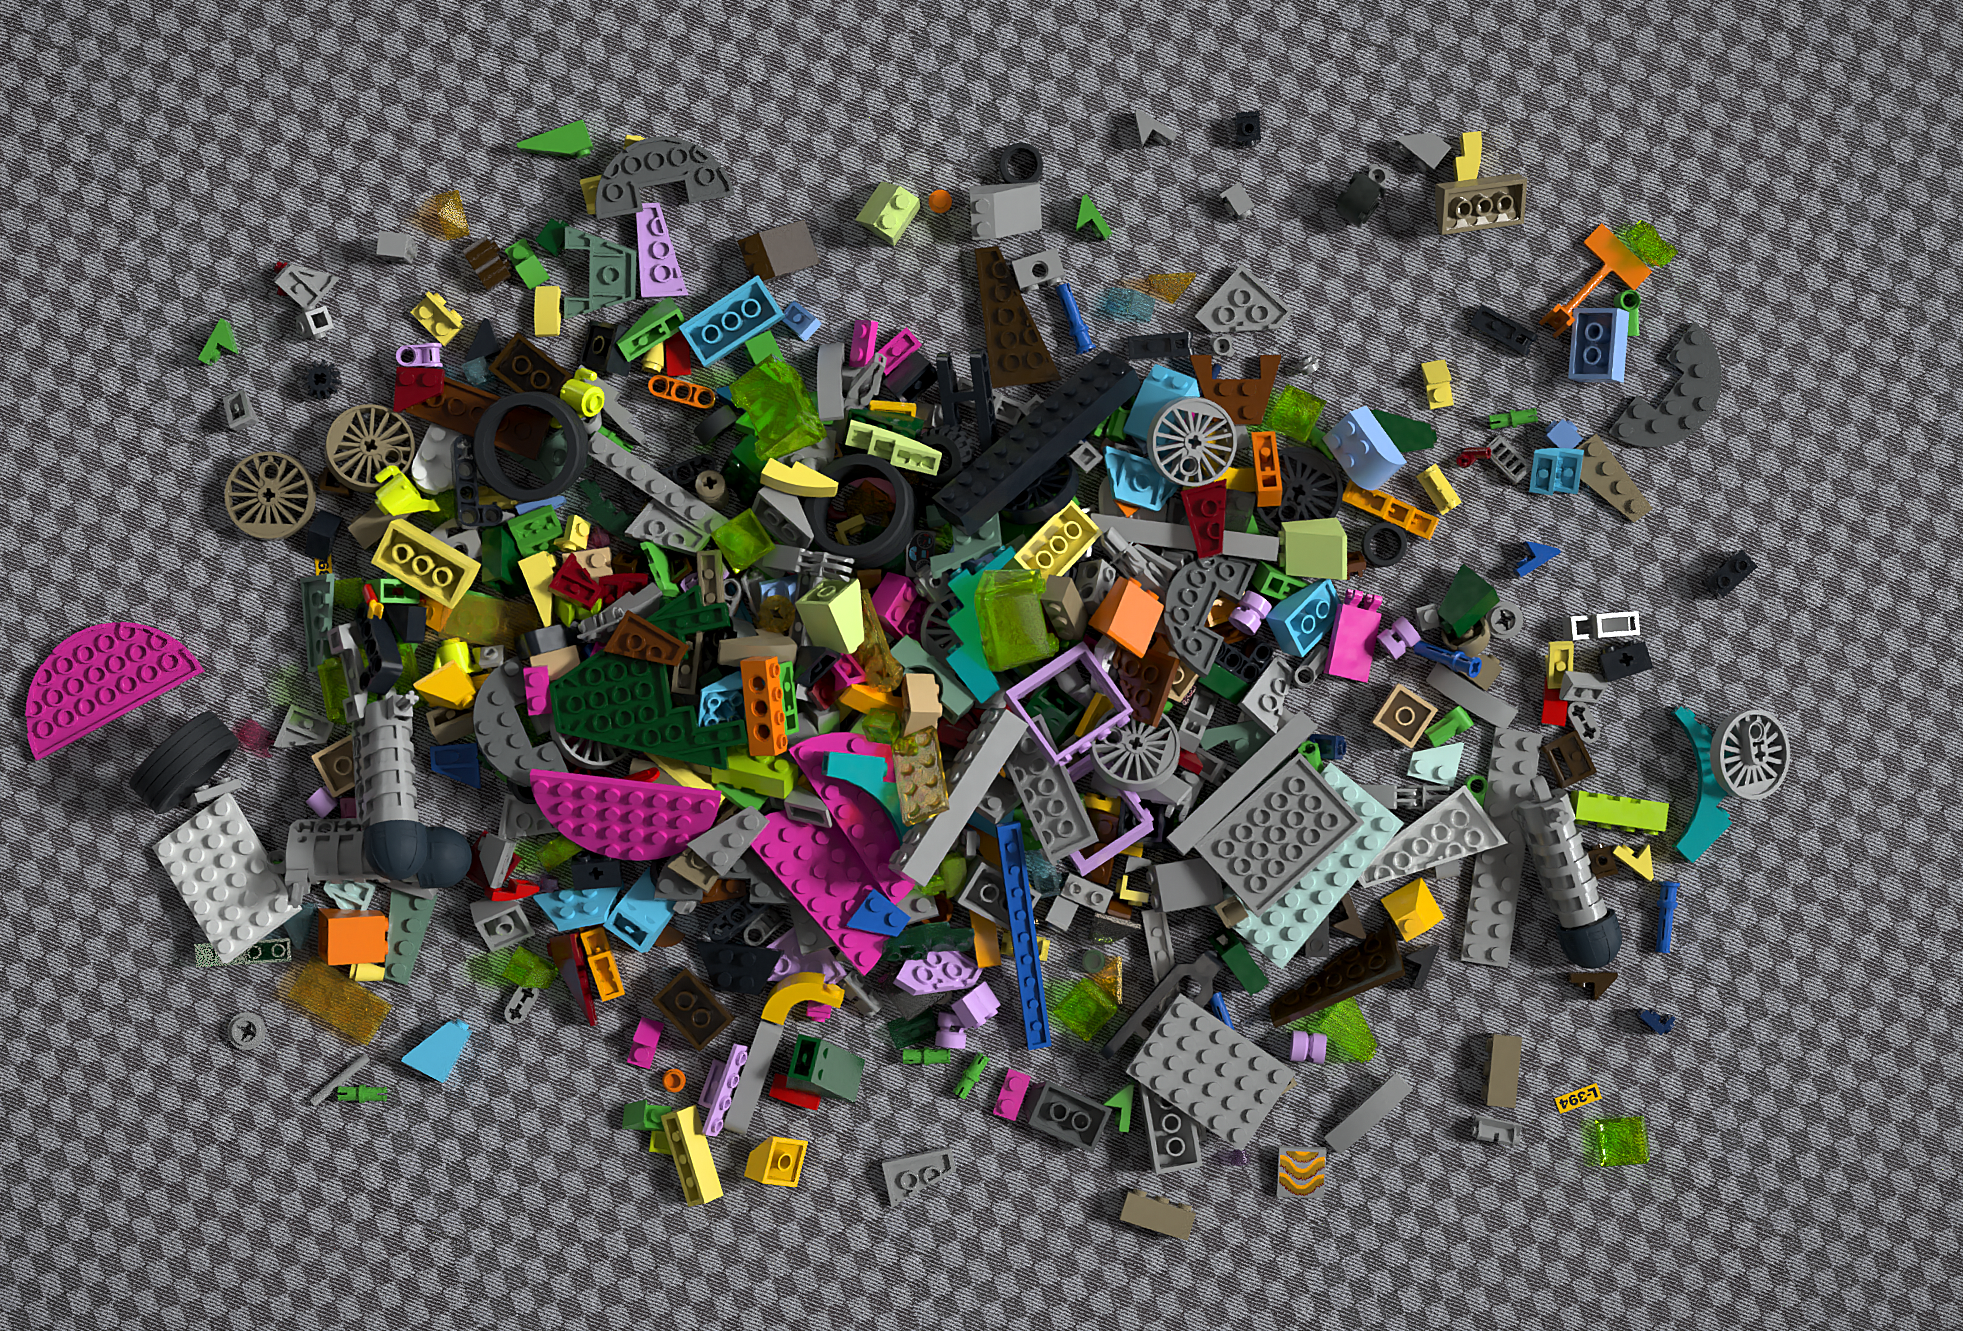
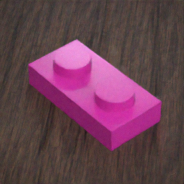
[849,320,878,368]
[877,327,922,376]
[523,665,553,715]
[993,1068,1031,1121]

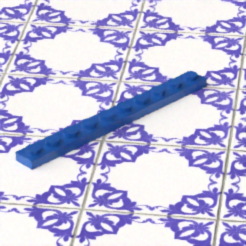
[995,820,1052,1050]

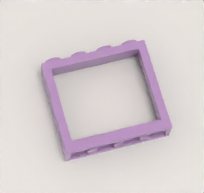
[1003,641,1133,768]
[1067,752,1154,877]

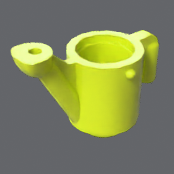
[550,368,604,429]
[374,465,442,516]
[432,637,484,675]

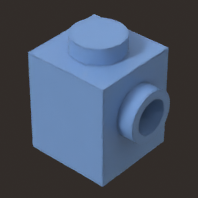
[1543,419,1583,449]

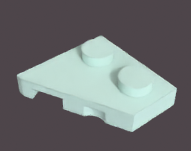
[1406,742,1464,787]
[323,880,377,911]

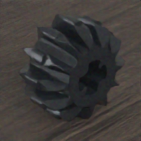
[301,360,342,400]

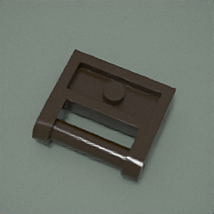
[1538,730,1597,789]

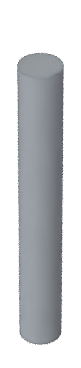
[310,1053,370,1106]

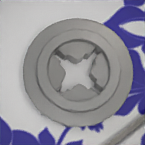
[1485,601,1523,639]
[228,1012,267,1050]

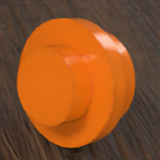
[929,190,952,214]
[662,1069,686,1092]

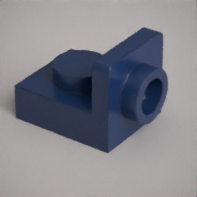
[1310,734,1347,760]
[1636,1008,1676,1036]

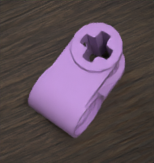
[396,343,443,369]
[306,786,340,819]

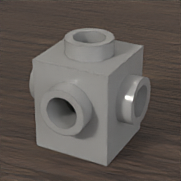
[295,305,334,341]
[913,564,952,603]

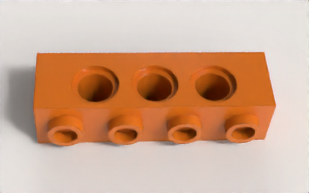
[740,656,788,756]

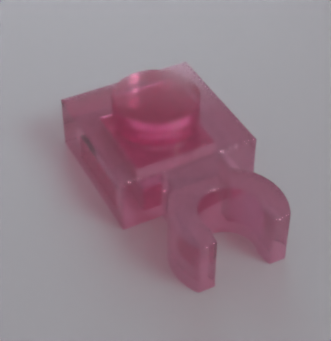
[236,718,276,758]

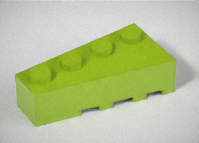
[1570,790,1669,835]

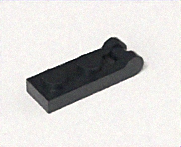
[1469,304,1538,357]
[1127,332,1195,361]

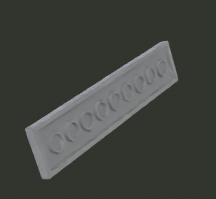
[1460,727,1542,968]

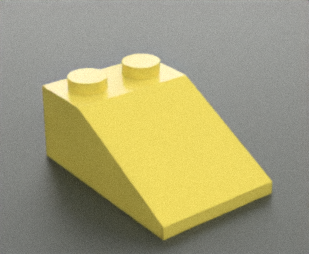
[518,551,560,627]

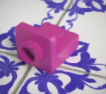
[806,1000,832,1022]

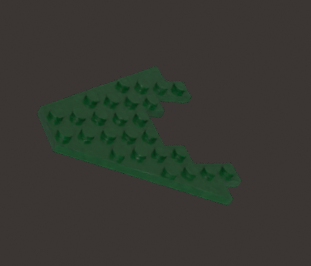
[549,585,749,771]

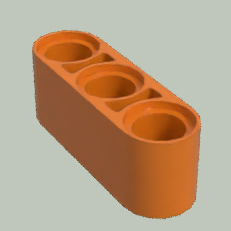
[648,375,716,411]

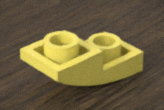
[534,286,561,337]

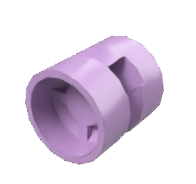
[1228,591,1272,636]
[1376,616,1421,660]
[935,1011,967,1049]
[1289,1030,1327,1064]

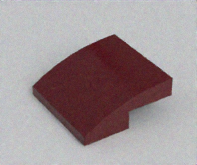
[599,573,648,612]

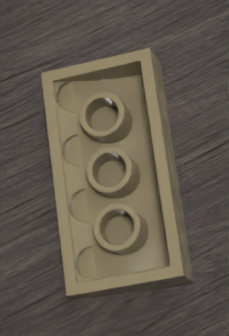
[1435,173,1527,235]

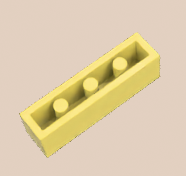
[661,1105,723,1207]

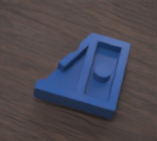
[430,743,482,788]
[845,889,911,938]

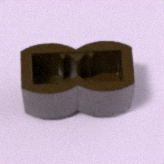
[462,235,514,292]

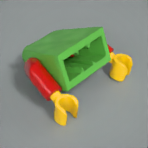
[362,579,435,620]

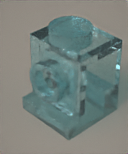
[462,356,496,388]

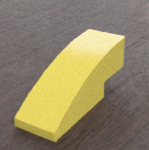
[1453,131,1482,181]
[760,458,838,497]

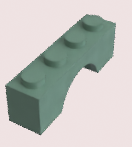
[883,635,977,725]

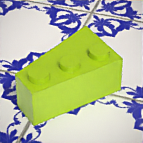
[711,744,798,799]

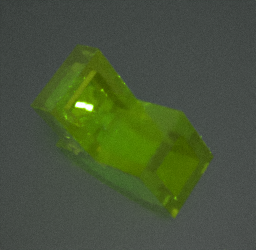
[1624,220,1678,268]
[535,834,585,873]
[917,852,967,899]

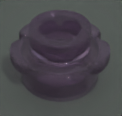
[536,874,560,893]
[1228,1149,1252,1166]

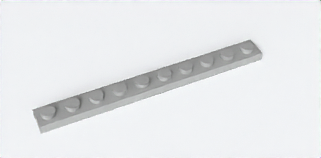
[588,431,787,579]
[1141,908,1207,1142]

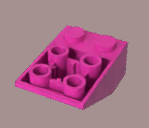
[864,572,942,649]

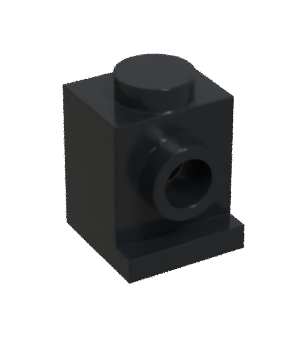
[1234,111,1261,148]

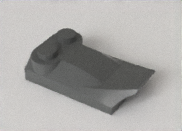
[1022,1080,1112,1153]

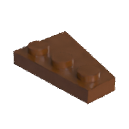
[603,610,689,667]

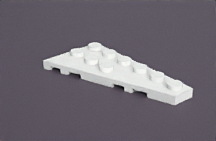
[1358,785,1508,888]

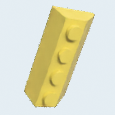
[1003,500,1103,592]
[371,518,481,609]
[643,752,728,812]

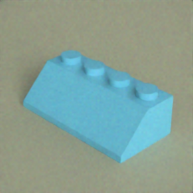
[679,275,786,368]

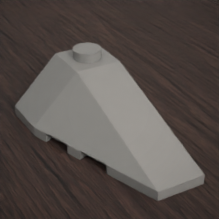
[1090,740,1192,806]

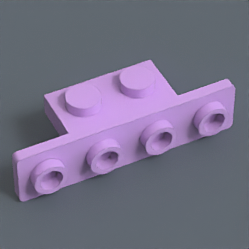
[698,1044,749,1136]

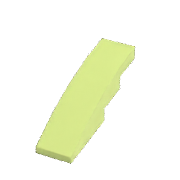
[845,420,942,475]

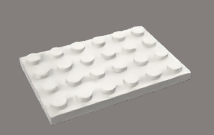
[152,793,302,964]

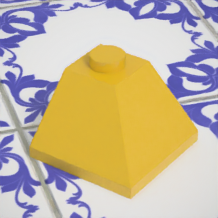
[413,659,478,710]
[1380,877,1444,942]
[744,1136,808,1187]

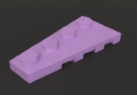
[636,203,688,298]

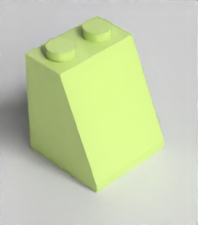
[855,181,920,246]
[1278,518,1347,580]
[795,578,864,654]

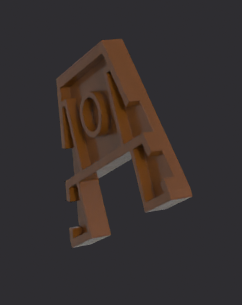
[1189,355,1281,426]

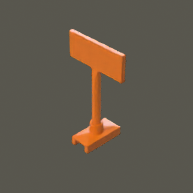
[1539,223,1652,338]

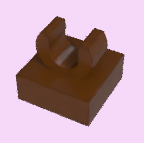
[1347,551,1366,580]

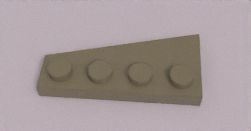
[1576,433,1653,523]
[667,805,742,893]

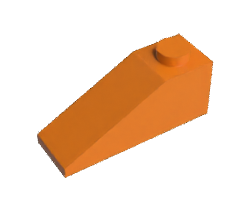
[1251,431,1282,507]

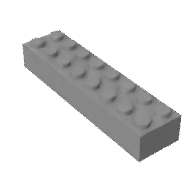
[888,707,1029,887]

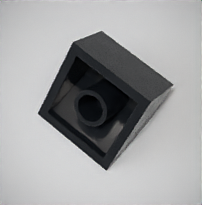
[578,320,632,377]
[1117,797,1175,850]

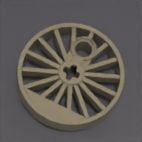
[324,404,415,493]
[225,451,316,541]

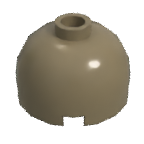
[1441,617,1491,657]

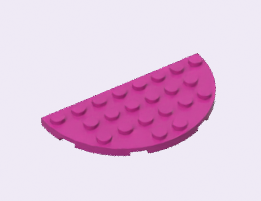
[25,622,205,761]
[787,732,930,905]
[530,769,721,861]
[749,810,890,977]

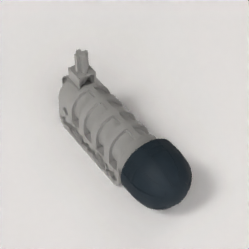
[352,687,428,881]
[1515,775,1622,969]
[266,818,472,908]

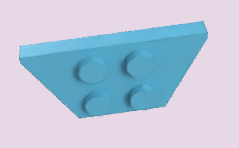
[1103,446,1181,512]
[533,879,624,932]

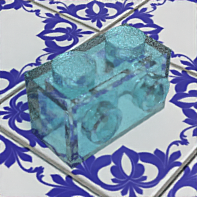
[1027,850,1064,899]

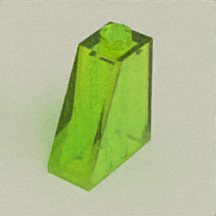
[1316,996,1378,1064]

